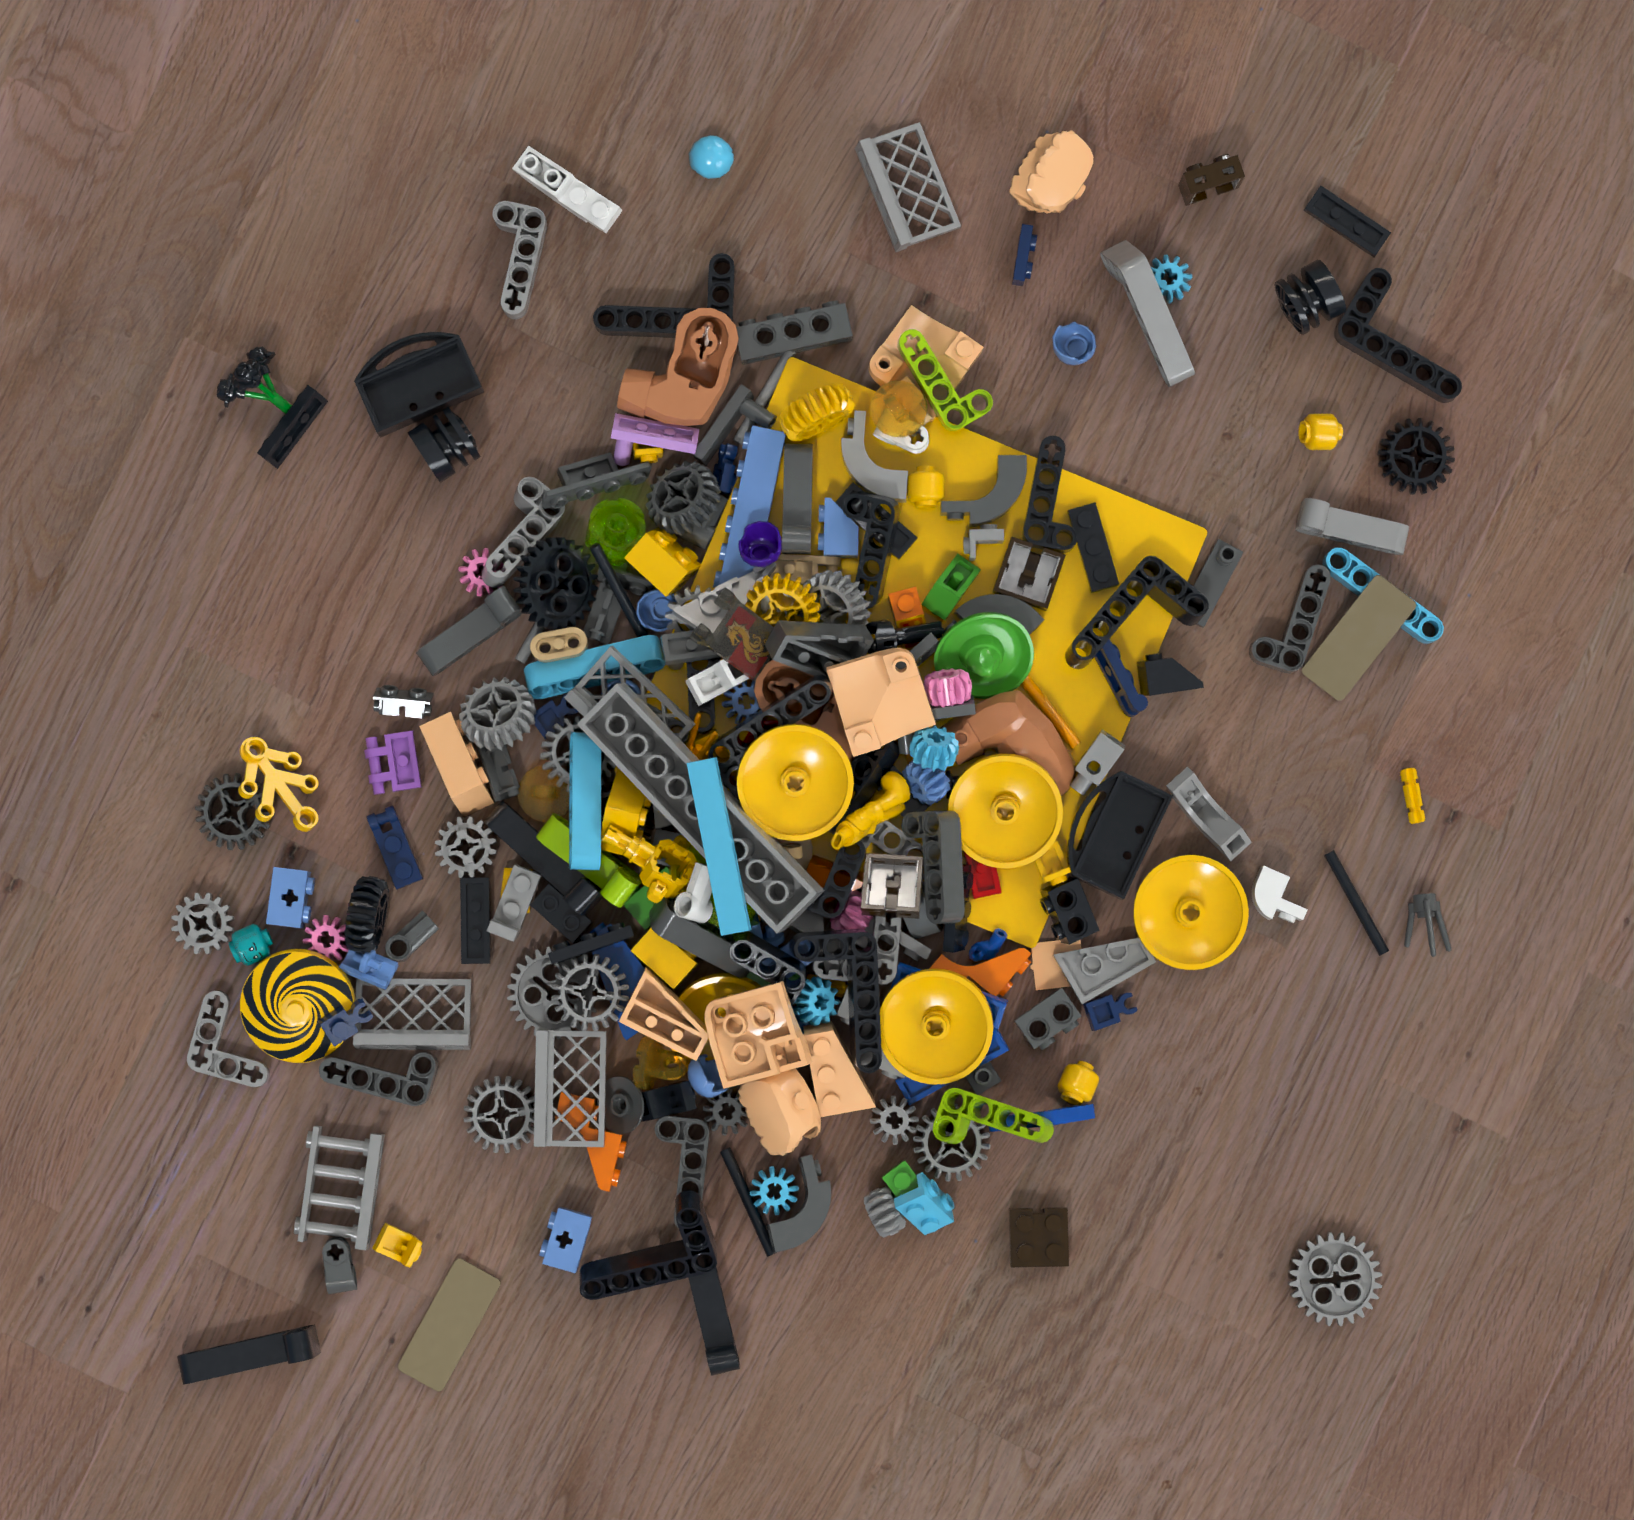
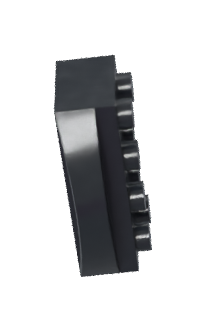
[354,332,484,438]
[1067,771,1173,900]

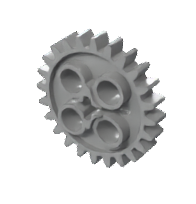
[507,947,600,1039]
[1288,1232,1382,1326]

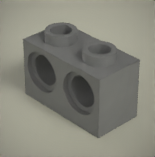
[1014,988,1081,1050]

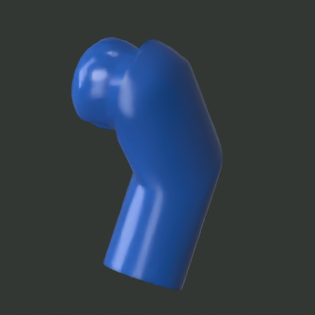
[968,928,1007,962]

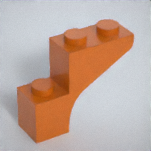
[929,948,1032,997]
[555,1092,627,1192]

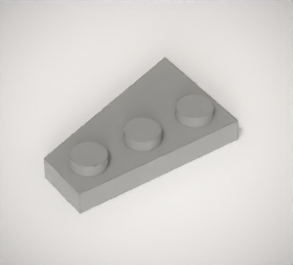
[1053,938,1156,1005]

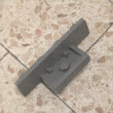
[541,452,652,509]

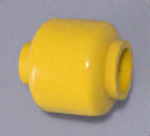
[1298,414,1343,450]
[907,466,944,508]
[1058,1061,1099,1106]

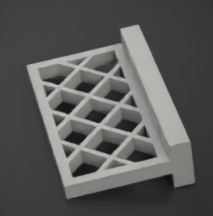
[855,122,961,252]
[564,645,696,740]
[353,978,472,1050]
[534,1030,607,1147]

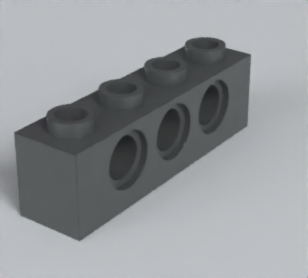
[736,301,853,365]

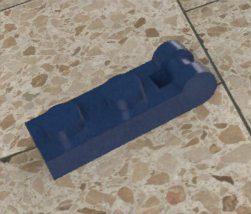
[1095,639,1148,717]
[366,805,423,890]

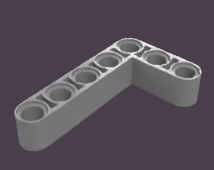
[1100,240,1195,387]

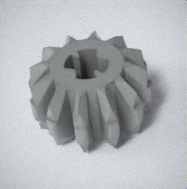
[870,1096,919,1145]
[864,1186,906,1238]

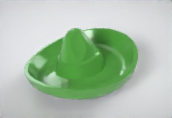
[934,612,1034,699]

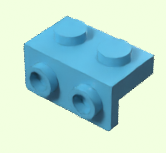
[894,1172,955,1235]

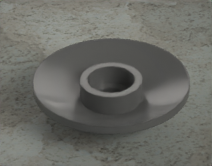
[597,1076,644,1134]

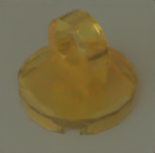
[870,381,927,438]
[518,766,569,822]
[633,1035,687,1091]

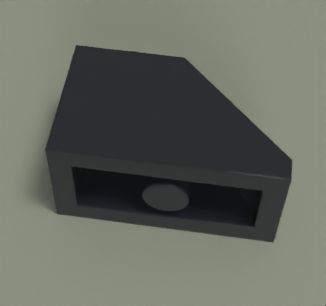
[1137,653,1204,696]

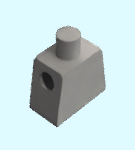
[1070,729,1126,795]

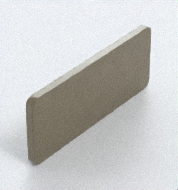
[1302,575,1416,701]
[398,1258,501,1391]

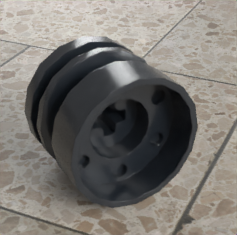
[1274,259,1346,335]
[407,407,481,483]

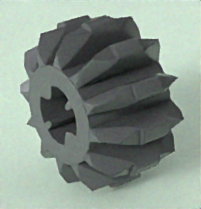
[703,1087,748,1136]

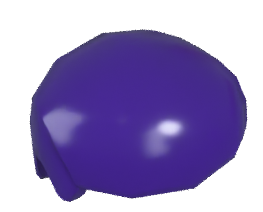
[739,521,782,568]

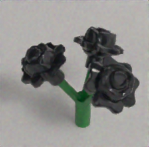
[217,346,292,414]

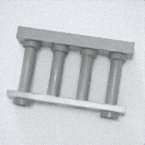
[294,1126,385,1250]

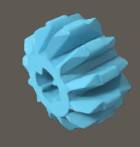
[1151,255,1192,304]
[909,725,959,772]
[793,976,841,1026]
[750,1166,799,1215]

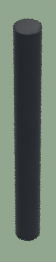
[589,543,648,637]
[1324,850,1389,956]
[720,1147,777,1257]

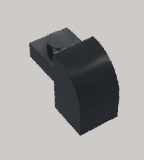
[641,1081,697,1122]

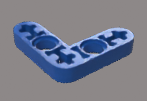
[989,1104,1095,1132]

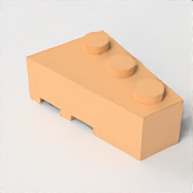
[419,712,494,817]
[619,966,709,1061]
[803,1021,876,1117]

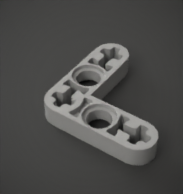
[812,916,901,984]
[187,991,270,1087]

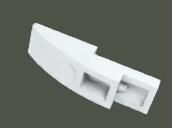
[512,146,622,233]

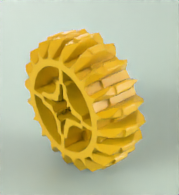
[779,383,855,441]
[744,572,821,645]

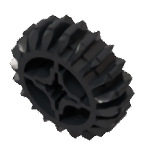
[1377,418,1455,495]
[344,876,389,954]

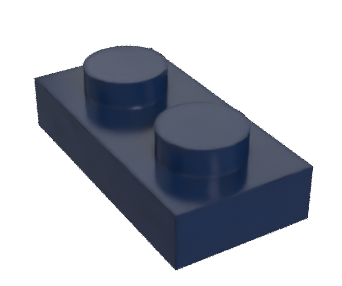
[1012,224,1037,286]

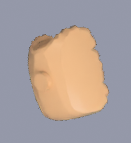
[1009,130,1093,214]
[738,1068,821,1156]

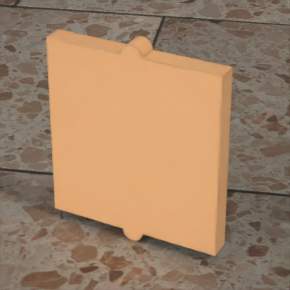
[1030,940,1081,990]

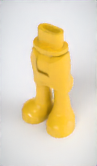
[831,771,910,850]

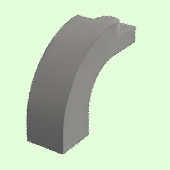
[841,410,908,503]
[1166,767,1252,861]

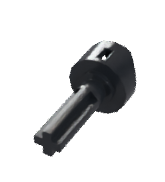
[866,619,945,654]

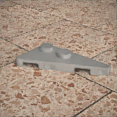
[673,562,776,644]

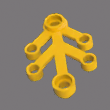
[238,737,319,832]

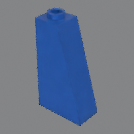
[590,922,645,1041]

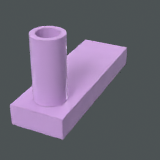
[611,413,699,466]

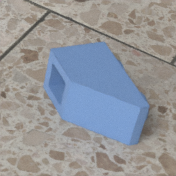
[818,497,859,558]

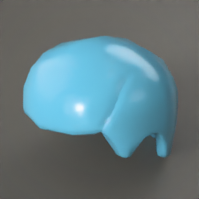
[689,135,734,179]

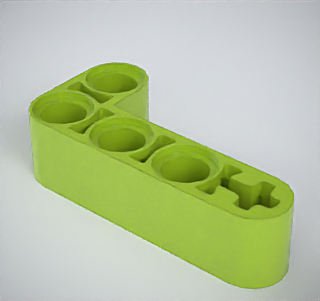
[897,329,993,431]
[536,813,642,908]
[933,1088,1054,1144]

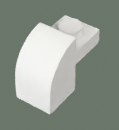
[685,655,752,706]
[1252,866,1308,923]

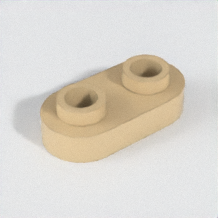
[530,627,588,663]

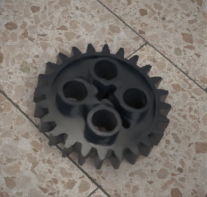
[513,537,598,630]

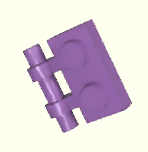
[364,731,422,795]

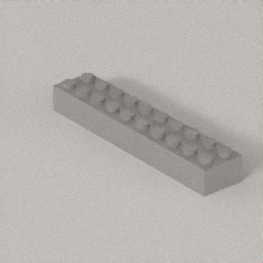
[577,683,825,933]

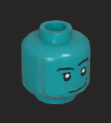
[228,924,273,966]

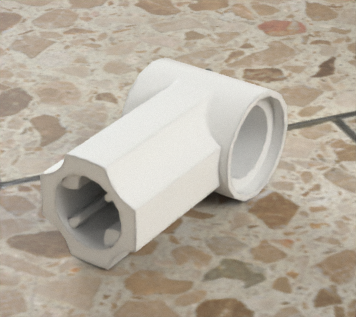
[674,862,713,923]

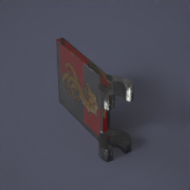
[689,588,774,681]

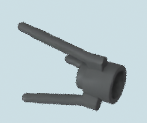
[1404,893,1451,957]

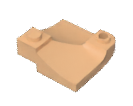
[869,305,984,423]
[826,648,936,757]
[705,981,813,1089]

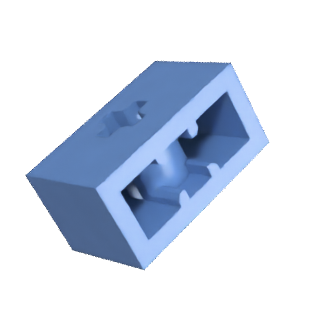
[266,867,315,929]
[539,1207,593,1273]

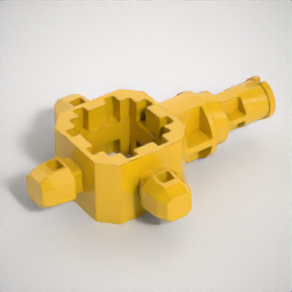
[601,824,697,903]

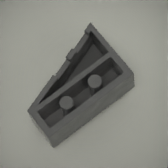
[765,620,874,678]

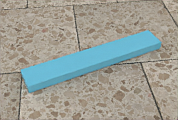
[686,757,751,936]

